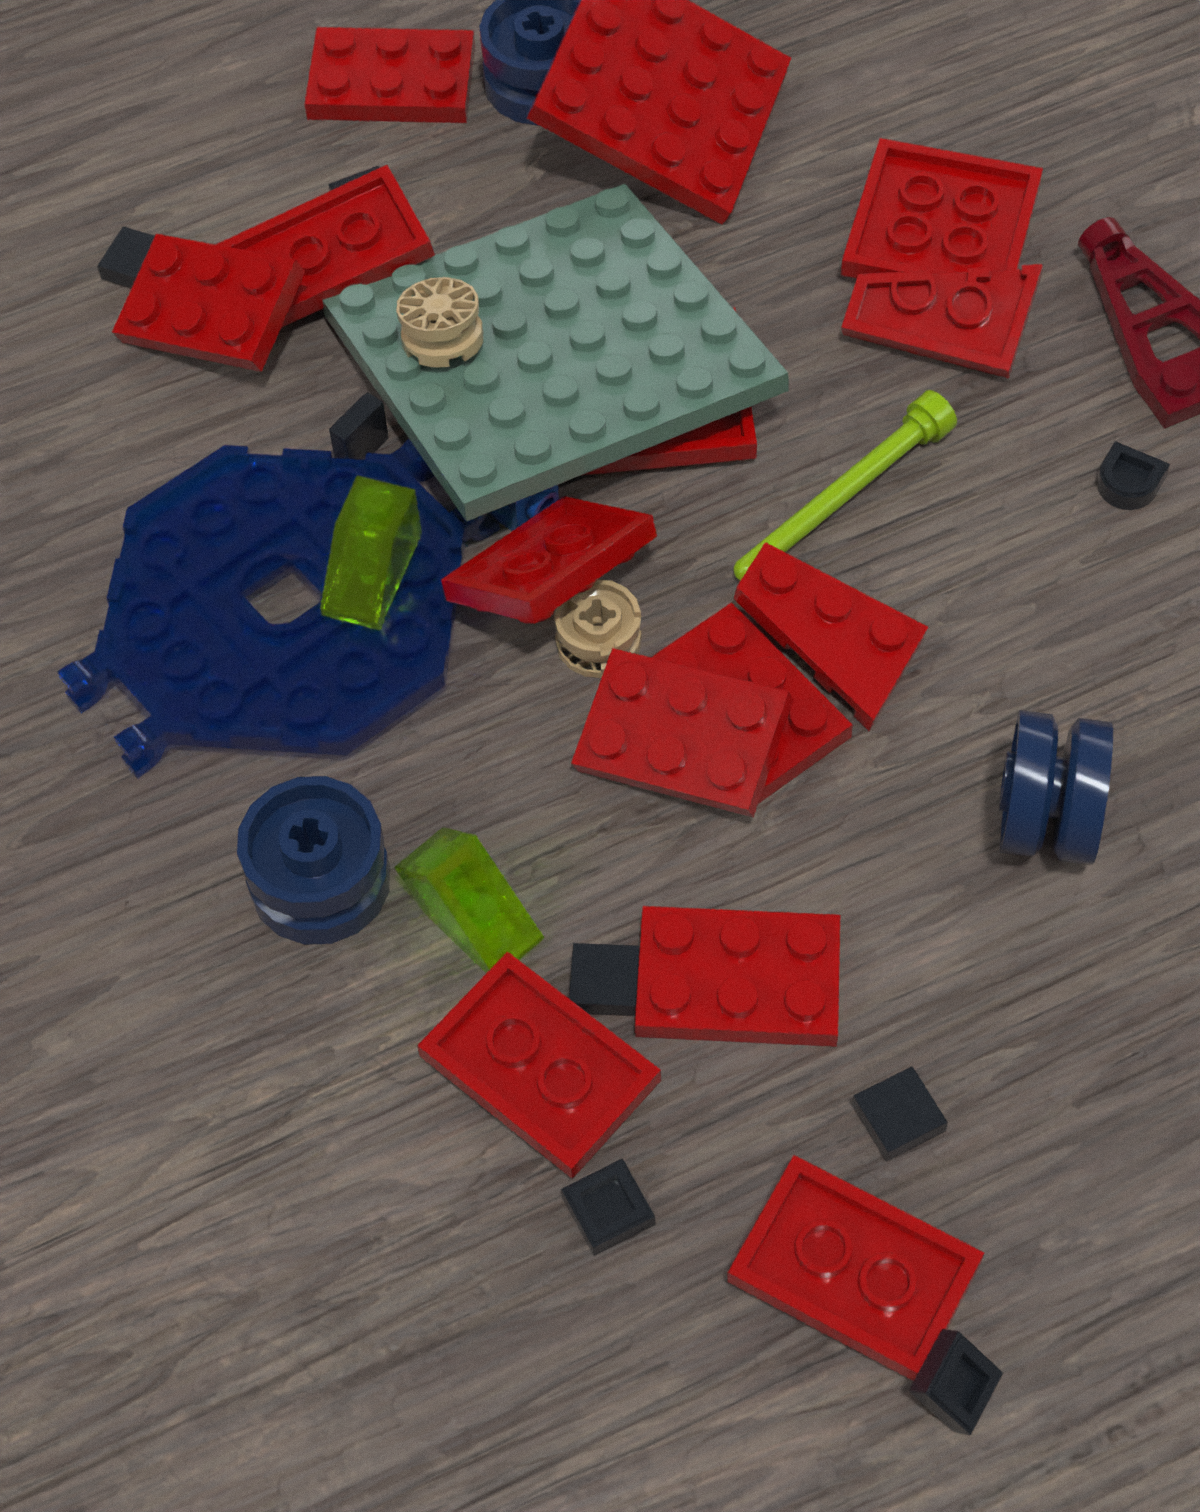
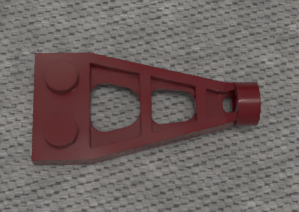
[1078,217,1200,429]

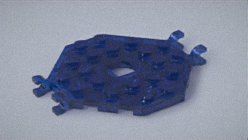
[57,439,500,779]

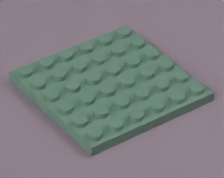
[323,184,789,522]

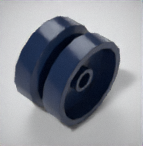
[479,0,580,126]
[999,710,1114,865]
[237,776,390,945]

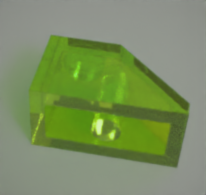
[320,475,422,630]
[394,827,545,973]

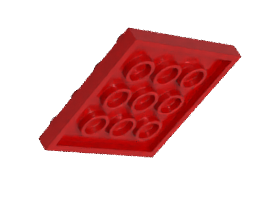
[526,0,792,225]

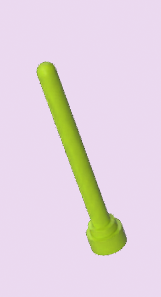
[733,390,957,581]

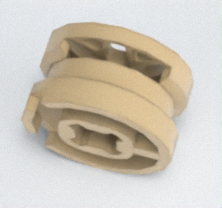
[396,277,483,368]
[554,579,642,678]

